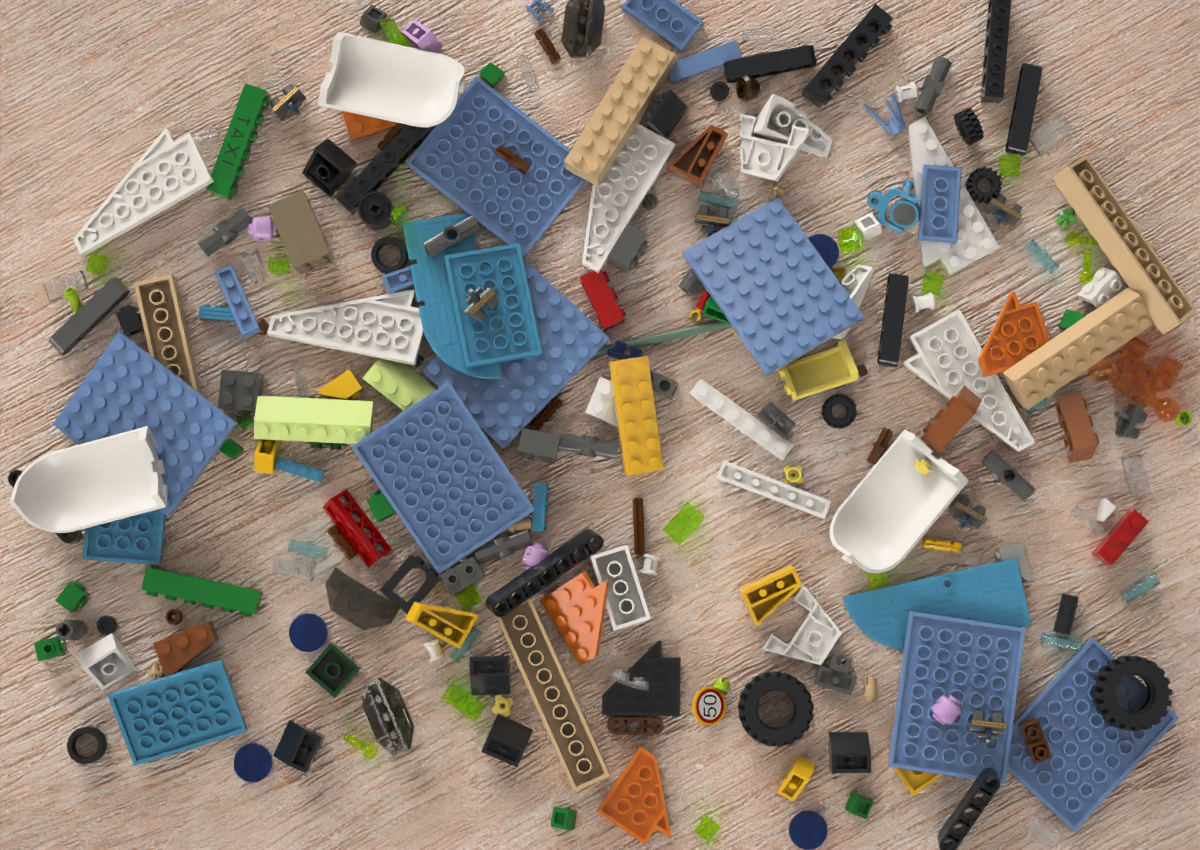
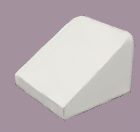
[855,212,882,241]
[1096,498,1116,522]

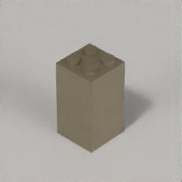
[267,190,334,275]

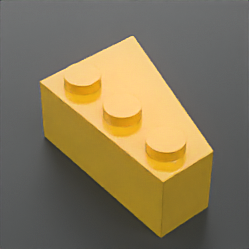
[738,565,802,627]
[405,602,479,649]

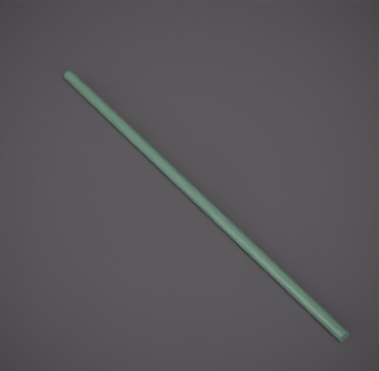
[593,320,732,358]

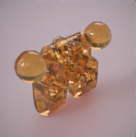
[1088,337,1183,422]

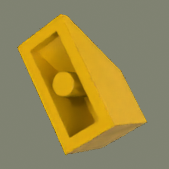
[317,370,364,400]
[254,439,281,475]
[777,754,815,802]

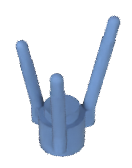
[863,93,906,136]

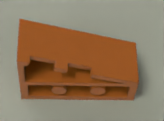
[667,125,728,188]
[921,386,982,453]
[1055,392,1099,464]
[153,621,219,676]

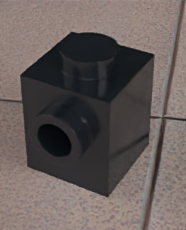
[116,305,144,337]

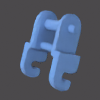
[525,0,554,24]

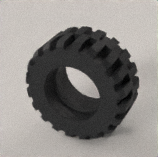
[1092,656,1173,732]
[738,671,814,747]

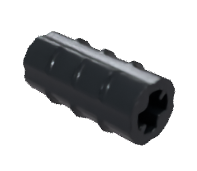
[1053,594,1079,635]

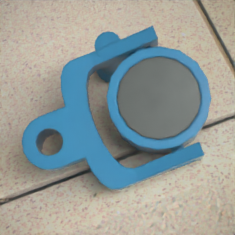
[867,180,920,234]

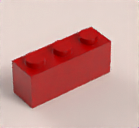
[579,270,626,331]
[1092,509,1149,566]

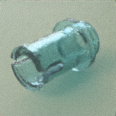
[1025,397,1050,415]

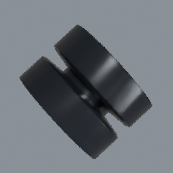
[358,191,395,230]

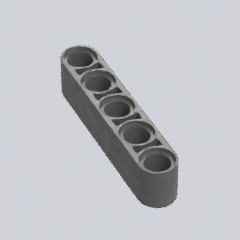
[49,277,130,356]

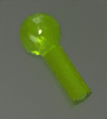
[1065,231,1099,247]
[1079,248,1094,285]
[343,733,377,759]

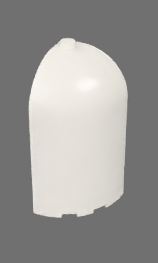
[318,32,465,127]
[10,426,168,533]
[830,429,969,573]

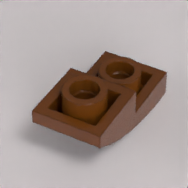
[1018,718,1052,764]

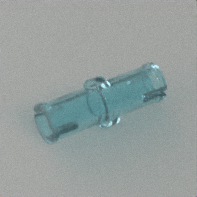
[698,190,738,211]
[1024,239,1060,274]
[288,539,328,559]
[1121,573,1160,604]
[449,625,482,663]
[1040,632,1082,652]

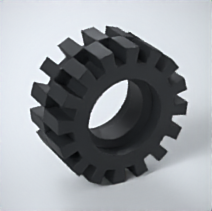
[954,108,984,145]
[965,167,1002,203]
[821,394,857,429]

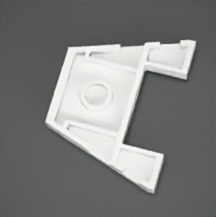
[740,113,811,182]
[761,586,842,665]

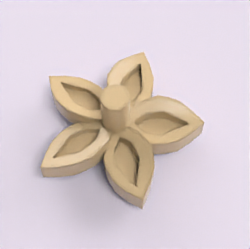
[763,180,785,200]
[146,663,164,681]

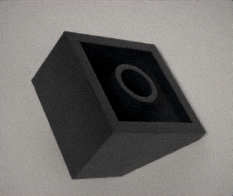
[302,138,357,197]

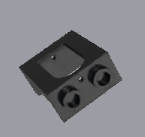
[380,555,441,614]

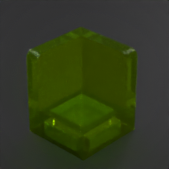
[866,572,890,591]

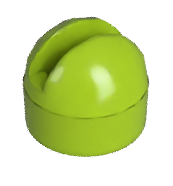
[1174,410,1192,426]
[713,677,730,693]

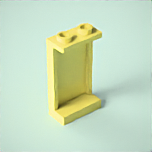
[778,339,858,401]

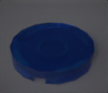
[808,234,839,269]
[289,613,328,652]
[234,743,273,782]
[788,810,828,850]

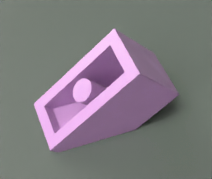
[401,19,443,53]

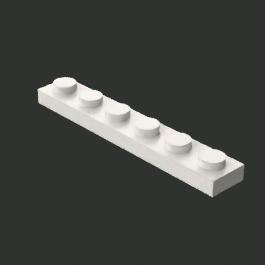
[689,378,794,461]
[716,460,831,519]

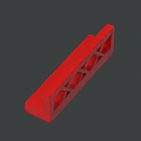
[323,489,392,568]

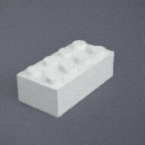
[590,545,651,631]

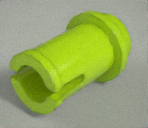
[64,287,83,313]

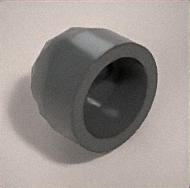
[642,194,657,210]

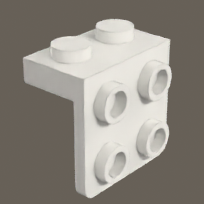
[1078,267,1130,308]

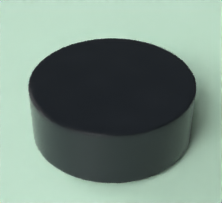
[710,81,729,101]
[97,616,118,635]

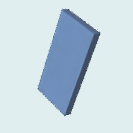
[621,0,704,53]
[918,165,962,244]

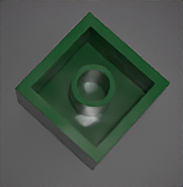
[305,642,363,698]

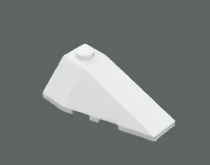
[753,94,833,158]
[833,264,874,340]

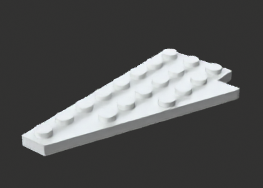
[907,117,1000,276]
[582,124,676,273]
[73,128,214,256]
[267,290,424,365]
[902,309,1035,452]

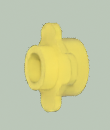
[914,458,933,476]
[783,465,803,485]
[492,695,513,717]

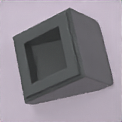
[360,5,387,33]

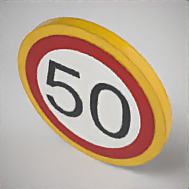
[692,686,726,726]

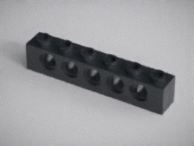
[980,0,1011,103]
[802,4,893,108]
[336,125,430,216]

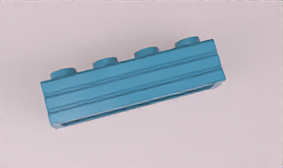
[199,305,236,322]
[275,457,325,483]
[532,483,549,532]

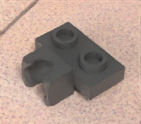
[814,654,857,695]

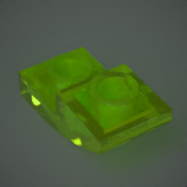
[389,204,410,228]
[441,682,486,721]

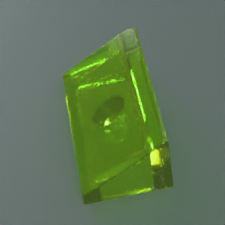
[379,18,410,47]
[663,502,705,545]

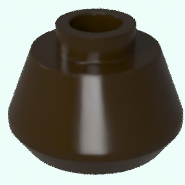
[736,75,760,101]

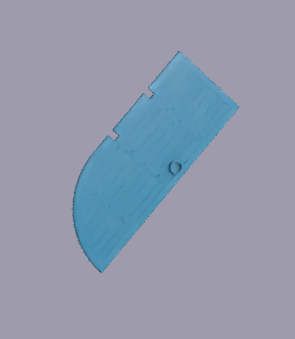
[402,213,502,379]
[843,558,1031,650]

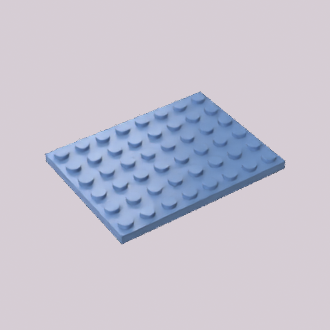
[405,76,586,258]
[682,197,864,376]
[422,262,610,450]
[53,331,238,517]
[351,381,535,574]
[888,611,1026,784]
[1007,638,1179,832]

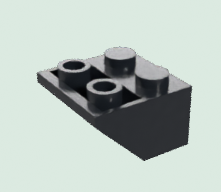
[646,89,687,139]
[469,655,511,695]
[481,715,533,767]
[273,720,325,773]
[829,732,871,773]

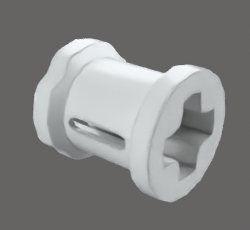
[894,82,918,103]
[912,292,935,313]
[640,554,661,576]
[423,638,446,662]

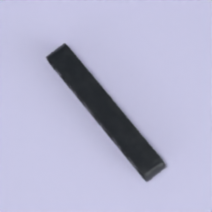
[485,529,604,617]

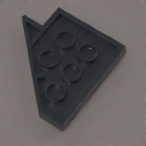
[602,641,681,716]

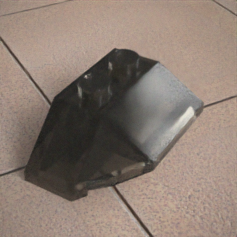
[561,0,605,58]
[325,567,400,630]
[362,677,414,756]

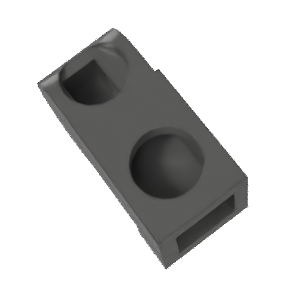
[650,371,678,400]

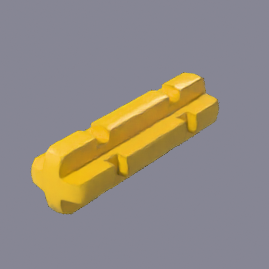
[923,538,962,553]

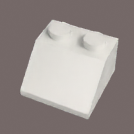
[585,377,618,428]
[78,633,136,690]

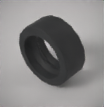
[371,237,408,274]
[67,726,107,764]

